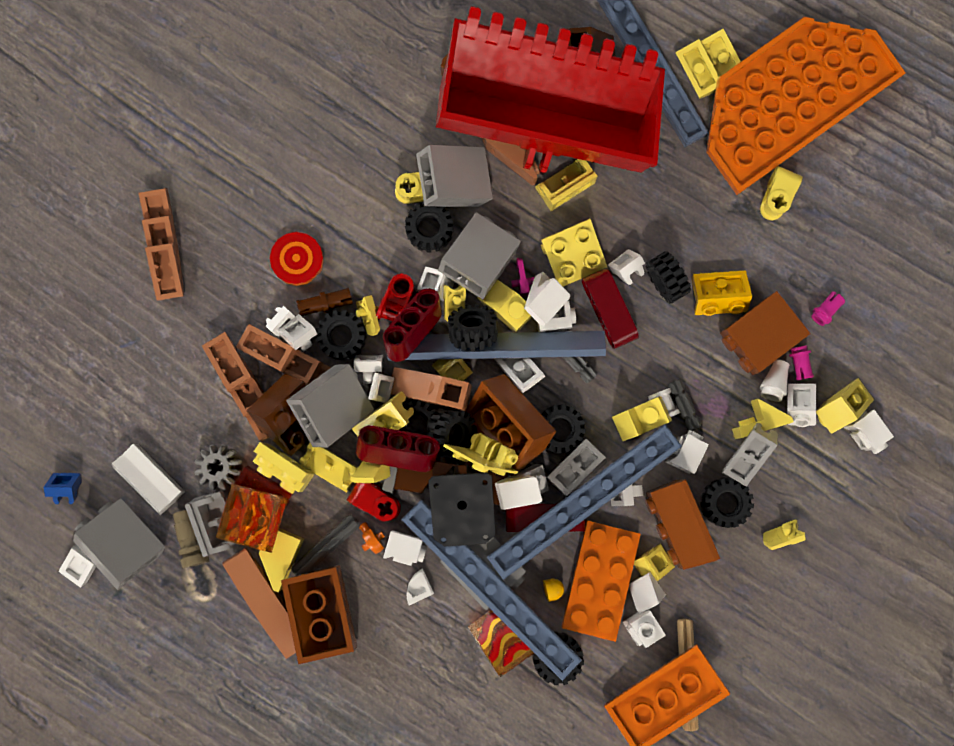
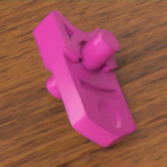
[511,258,534,298]

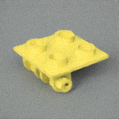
[541,218,607,287]
[443,433,518,476]

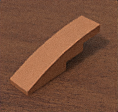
[138,188,184,301]
[235,324,331,385]
[202,332,269,442]
[222,548,296,659]

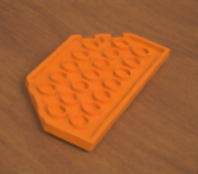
[706,17,906,195]

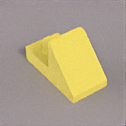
[612,396,672,441]
[732,399,794,439]

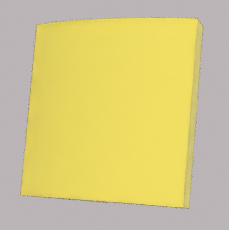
[675,29,741,99]

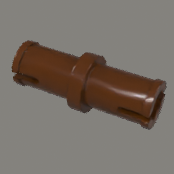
[296,287,353,317]

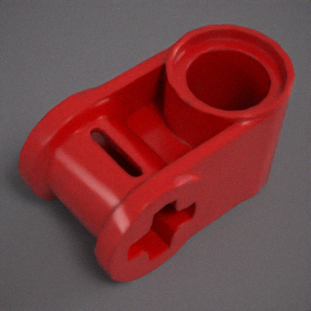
[376,273,415,322]
[346,483,401,521]

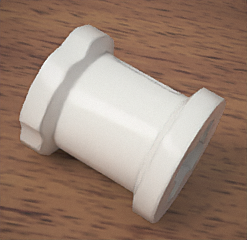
[647,388,680,417]

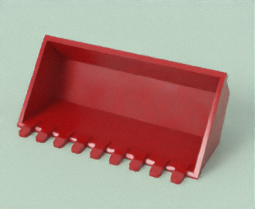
[436,6,665,173]

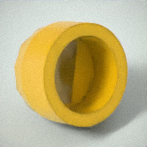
[543,578,564,602]

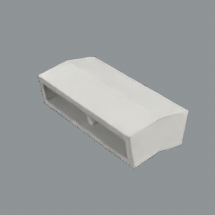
[112,444,185,515]

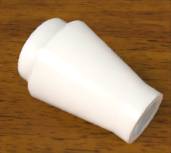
[760,360,790,402]

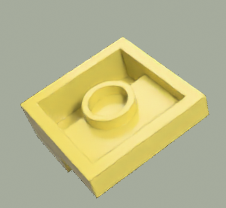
[253,442,315,494]

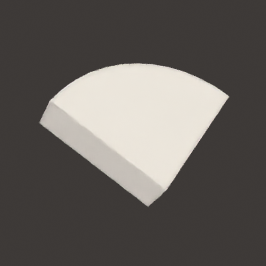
[407,568,434,606]

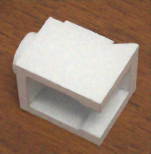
[844,410,894,454]
[665,430,709,474]
[383,530,427,566]
[623,610,666,648]

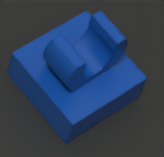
[43,473,82,504]

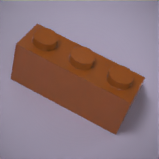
[466,374,556,477]
[645,480,721,570]
[281,565,357,665]

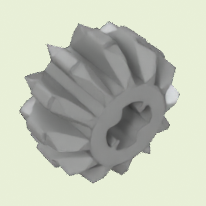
[194,445,242,490]

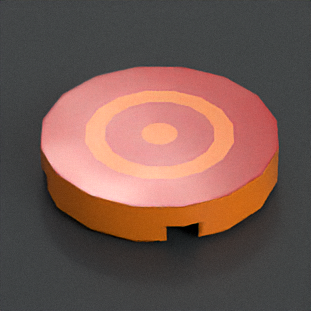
[270,232,324,286]

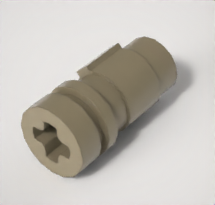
[173,510,210,569]

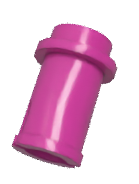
[811,292,845,326]
[789,345,814,380]

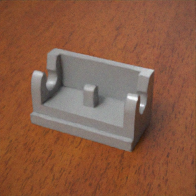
[723,423,778,486]
[547,439,607,497]
[185,490,239,557]

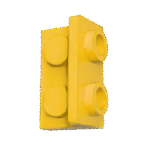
[691,270,752,316]

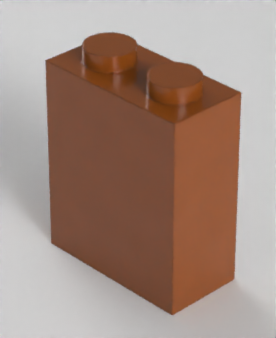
[720,291,811,375]

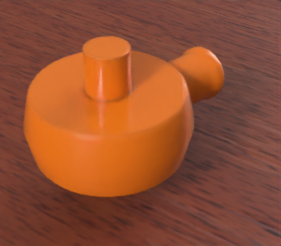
[359,522,385,554]

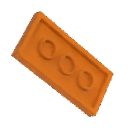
[561,520,641,642]
[604,644,730,746]

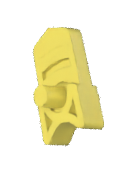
[443,285,466,322]
[356,295,380,336]
[763,520,806,550]

